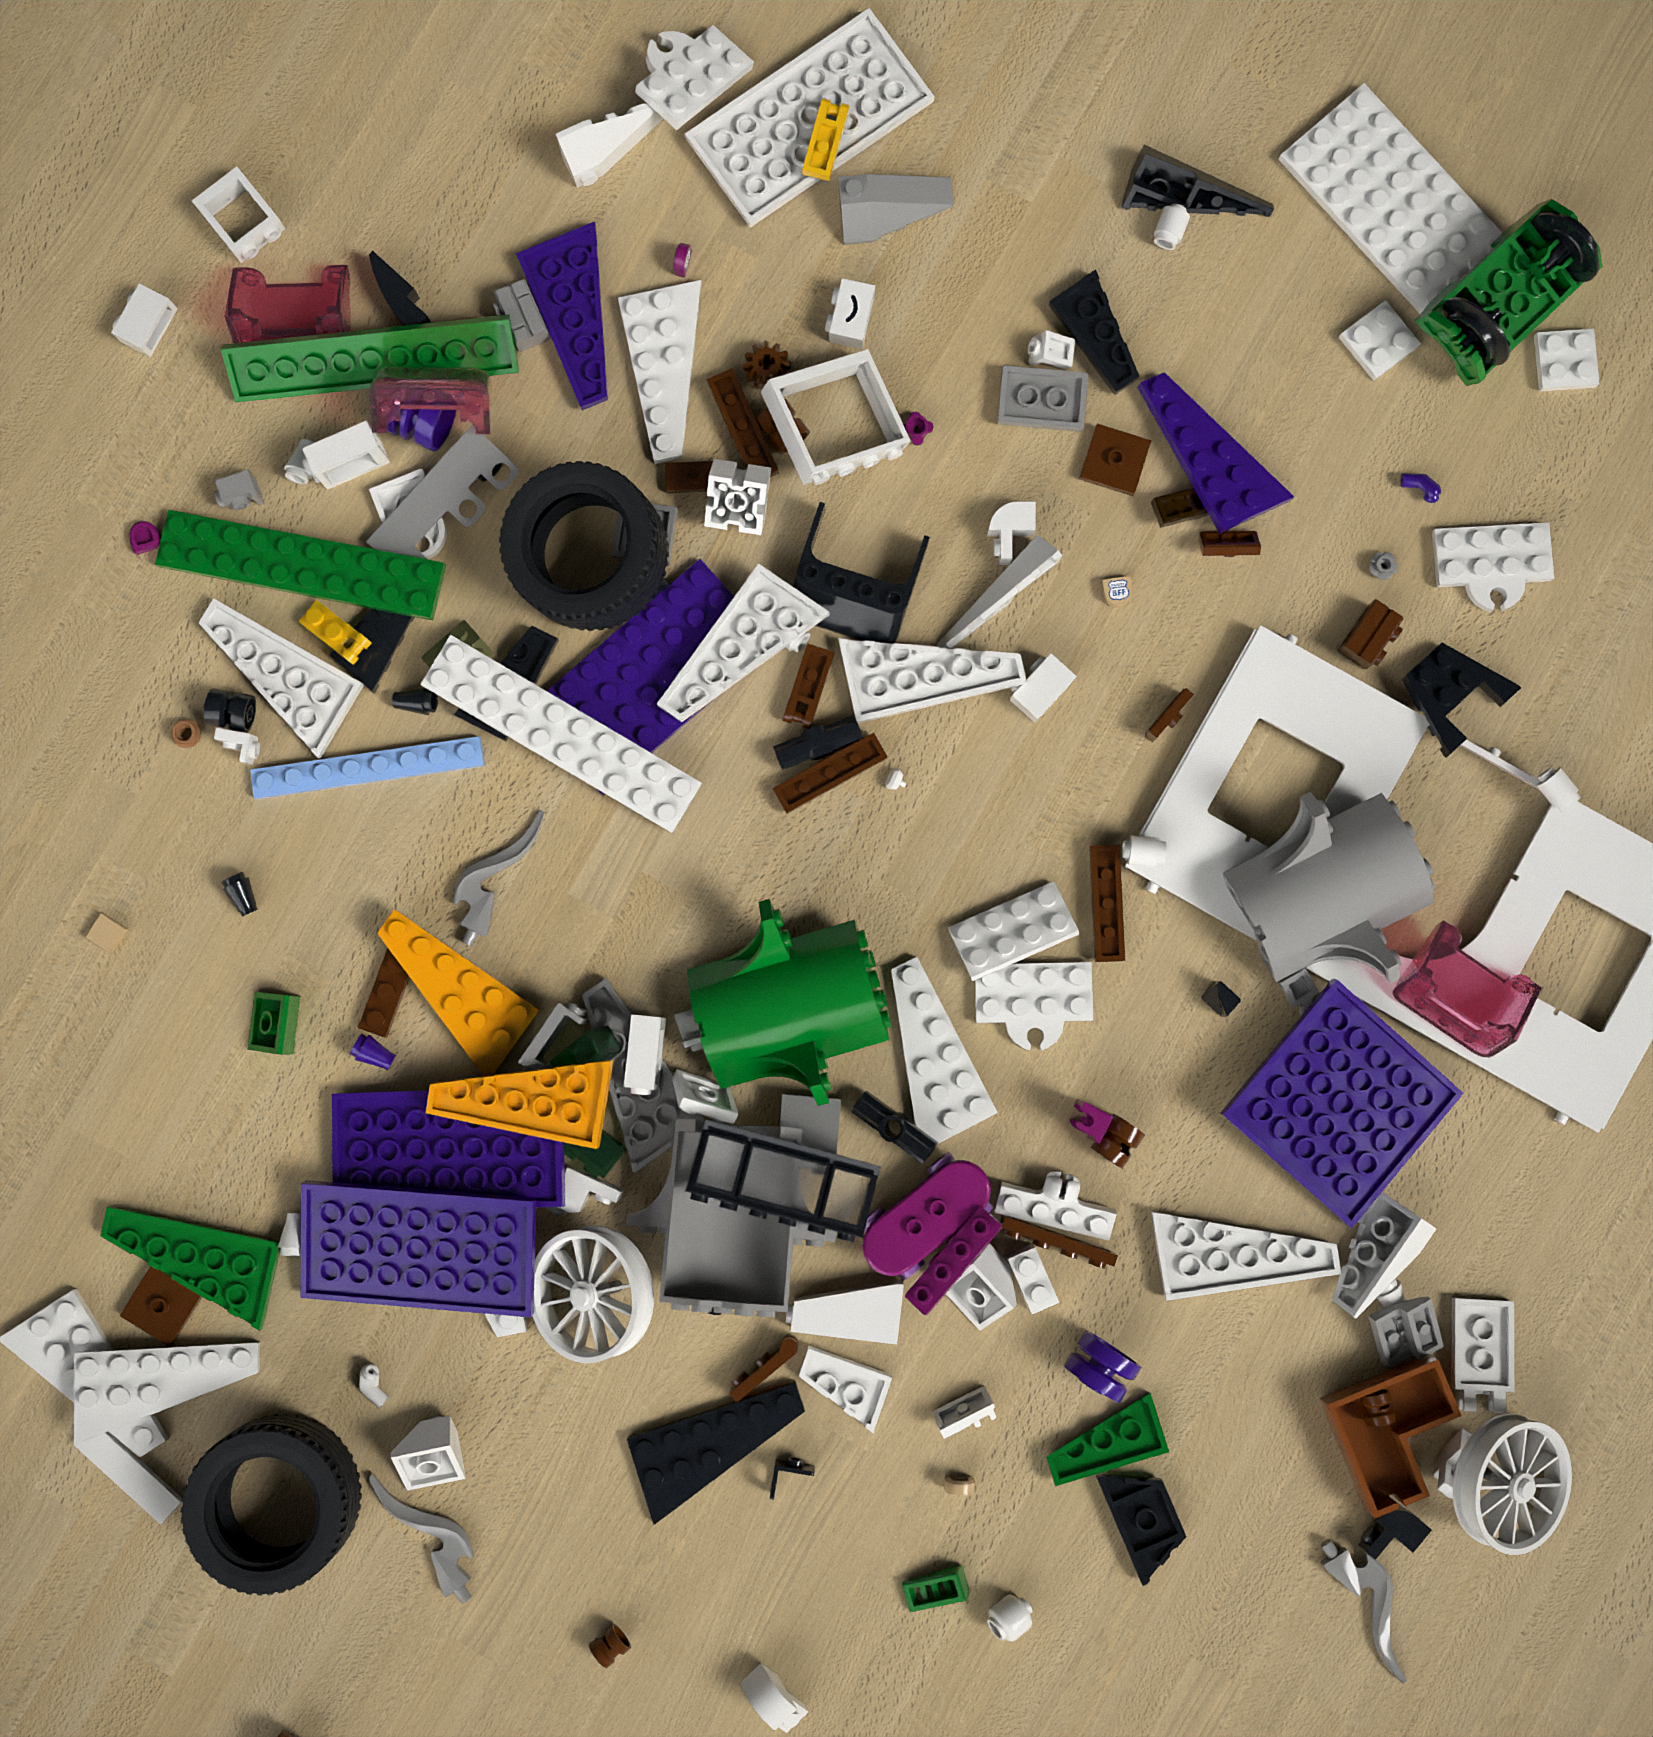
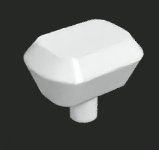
[885,768,906,790]

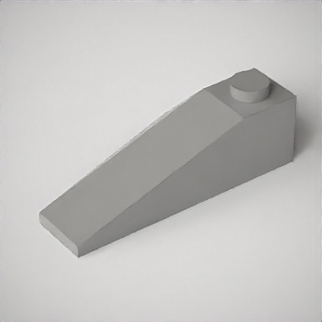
[838,174,953,245]

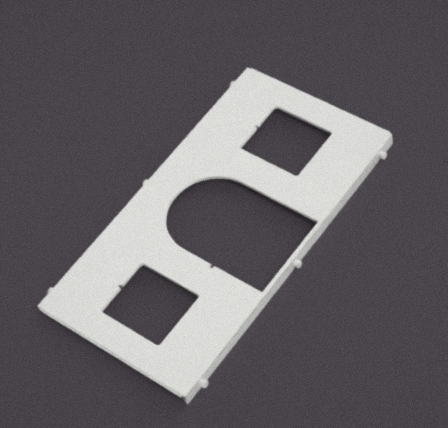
[1125,625,1653,1133]

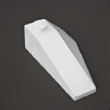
[555,103,664,188]
[1332,1192,1436,1318]

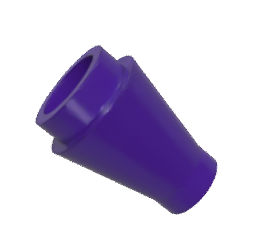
[350,1034,396,1071]

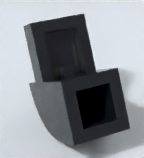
[1358,1505,1432,1560]

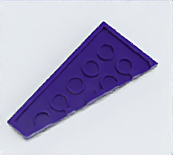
[516,221,608,411]
[1137,372,1294,534]

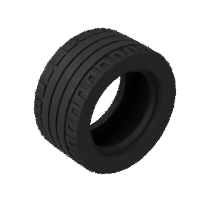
[499,461,669,631]
[180,1414,362,1596]

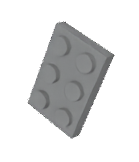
[997,365,1088,432]

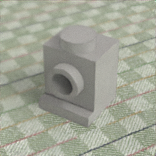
[214,469,264,510]

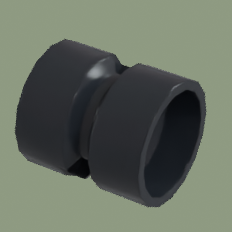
[203,688,256,732]

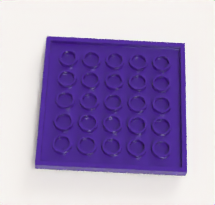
[1220,978,1464,1228]

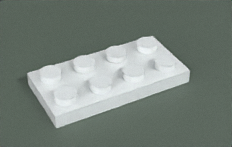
[948,881,1079,981]

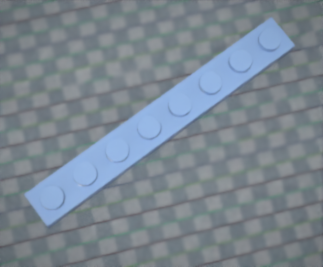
[250,736,485,799]

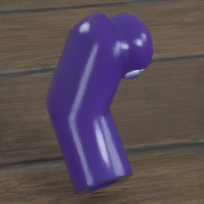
[1400,473,1441,503]

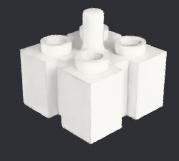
[704,459,771,535]

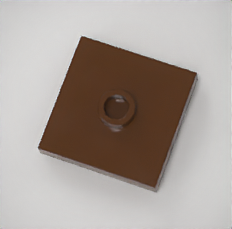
[1079,423,1152,496]
[120,1266,202,1347]

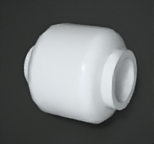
[987,1594,1033,1642]

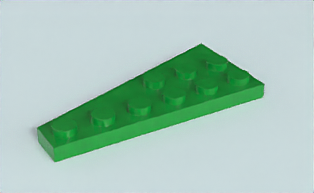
[100,1206,281,1331]

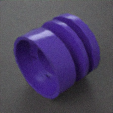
[386,376,458,452]

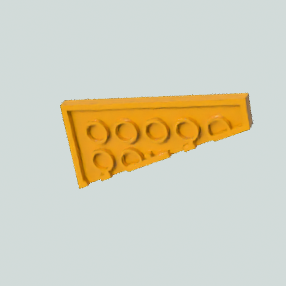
[377,909,540,1076]
[426,1059,614,1149]

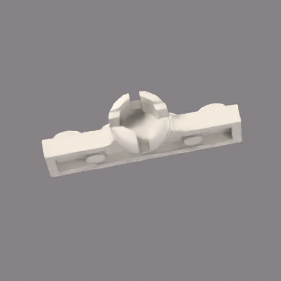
[995,1171,1117,1241]

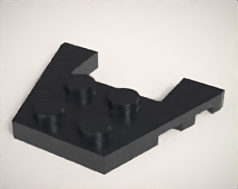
[1401,642,1521,758]

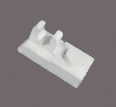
[932,1385,996,1439]

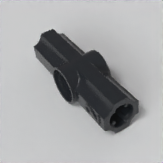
[773,715,863,770]
[851,1091,938,1164]

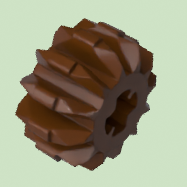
[743,340,791,389]

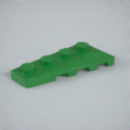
[1046,1393,1169,1486]

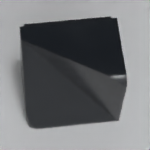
[1201,981,1241,1017]

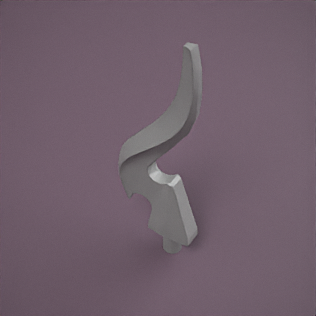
[454,810,544,946]
[369,1474,474,1604]
[1321,1539,1407,1684]

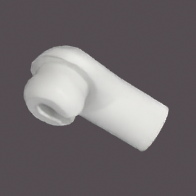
[359,1364,389,1408]

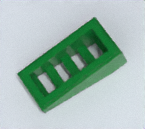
[902,1565,970,1613]

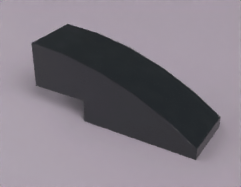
[369,251,431,326]

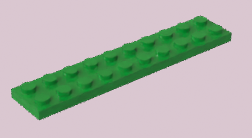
[221,315,519,403]
[155,510,446,621]

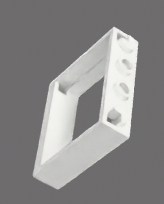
[761,349,911,485]

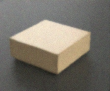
[85,913,128,954]

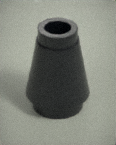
[392,687,438,715]
[221,872,258,917]

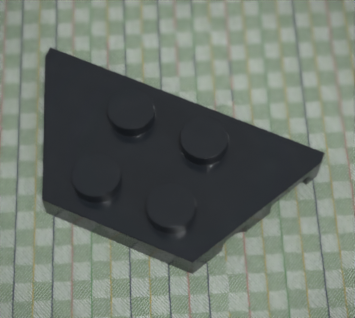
[1096,1474,1186,1586]

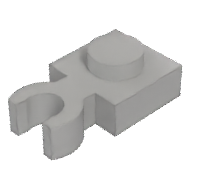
[1277,968,1319,1016]

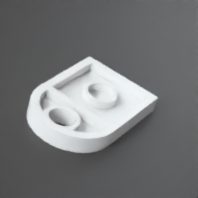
[369,468,447,560]

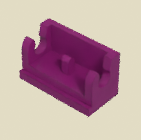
[1070,1099,1113,1144]

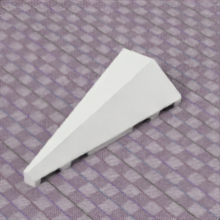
[937,535,1062,649]

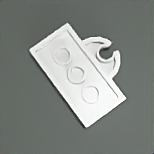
[635,25,754,130]
[1432,522,1554,612]
[975,962,1093,1051]

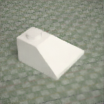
[946,1243,1017,1331]
[391,1415,465,1491]

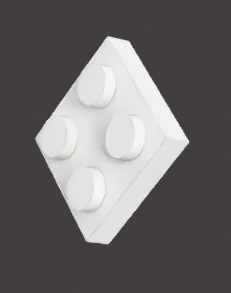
[1338,300,1421,381]
[1534,329,1600,391]
[672,1069,738,1124]

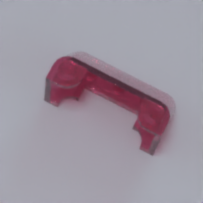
[224,265,351,343]
[369,367,491,434]
[1393,920,1542,1058]

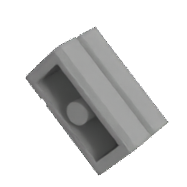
[492,279,550,352]

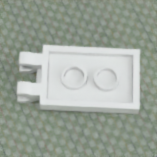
[1451,1298,1515,1413]

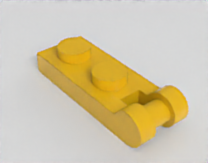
[802,98,850,181]
[298,599,372,665]

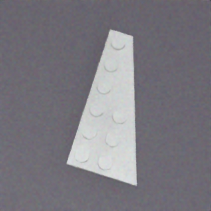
[657,564,830,722]
[199,598,364,759]
[838,638,1027,723]
[1150,1211,1342,1301]
[0,1289,169,1457]
[74,1342,260,1445]

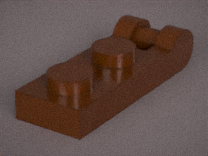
[783,643,835,729]
[729,1334,798,1402]

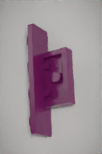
[905,1207,1002,1315]

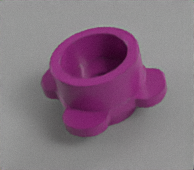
[903,411,934,446]

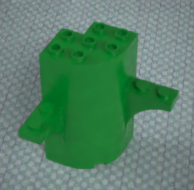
[687,899,892,1106]

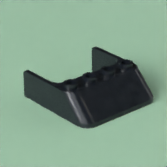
[793,502,930,644]

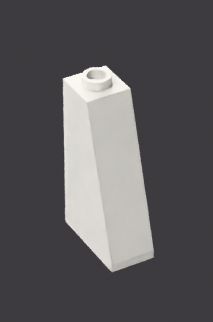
[786,1280,904,1345]

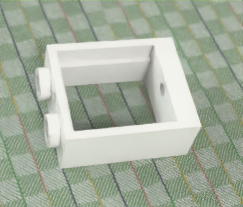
[192,166,286,263]
[302,421,390,490]
[624,1015,666,1095]

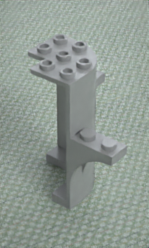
[1223,792,1435,984]
[627,1119,836,1317]

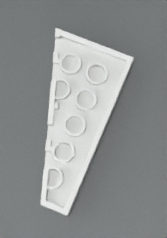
[618,280,702,464]
[891,957,998,1144]

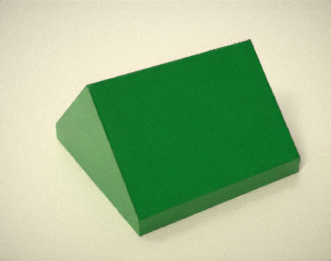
[247,992,301,1055]

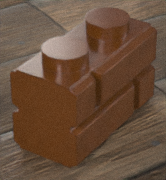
[1338,599,1404,669]

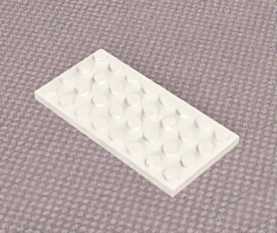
[685,8,935,228]
[1278,83,1502,314]

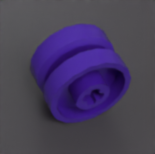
[1064,1330,1142,1403]

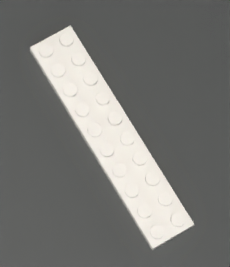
[420,635,702,834]

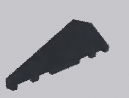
[1121,144,1274,217]

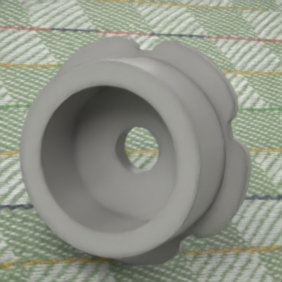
[1369,552,1398,580]

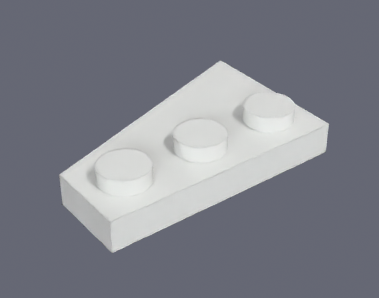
[799,1346,892,1433]

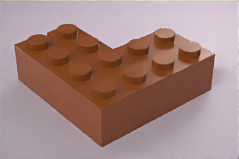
[1319,1355,1462,1519]

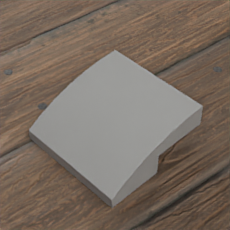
[1368,1296,1444,1369]

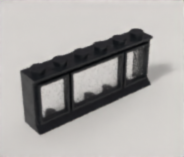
[684,1119,882,1243]

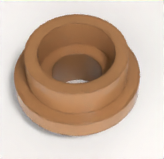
[171,719,201,748]

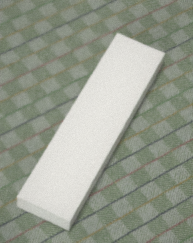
[74,1432,182,1525]

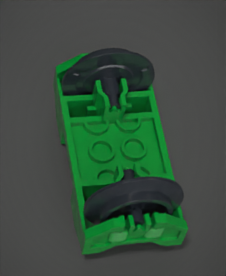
[1415,199,1603,386]

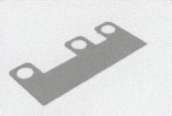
[366,425,519,559]

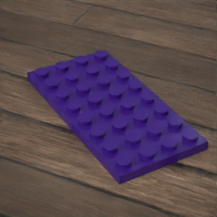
[547,559,734,796]
[332,1091,565,1207]
[300,1180,536,1318]

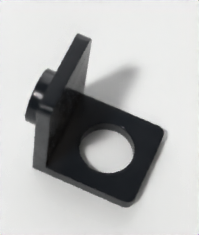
[769,1457,815,1500]

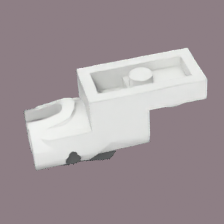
[545,1166,624,1216]

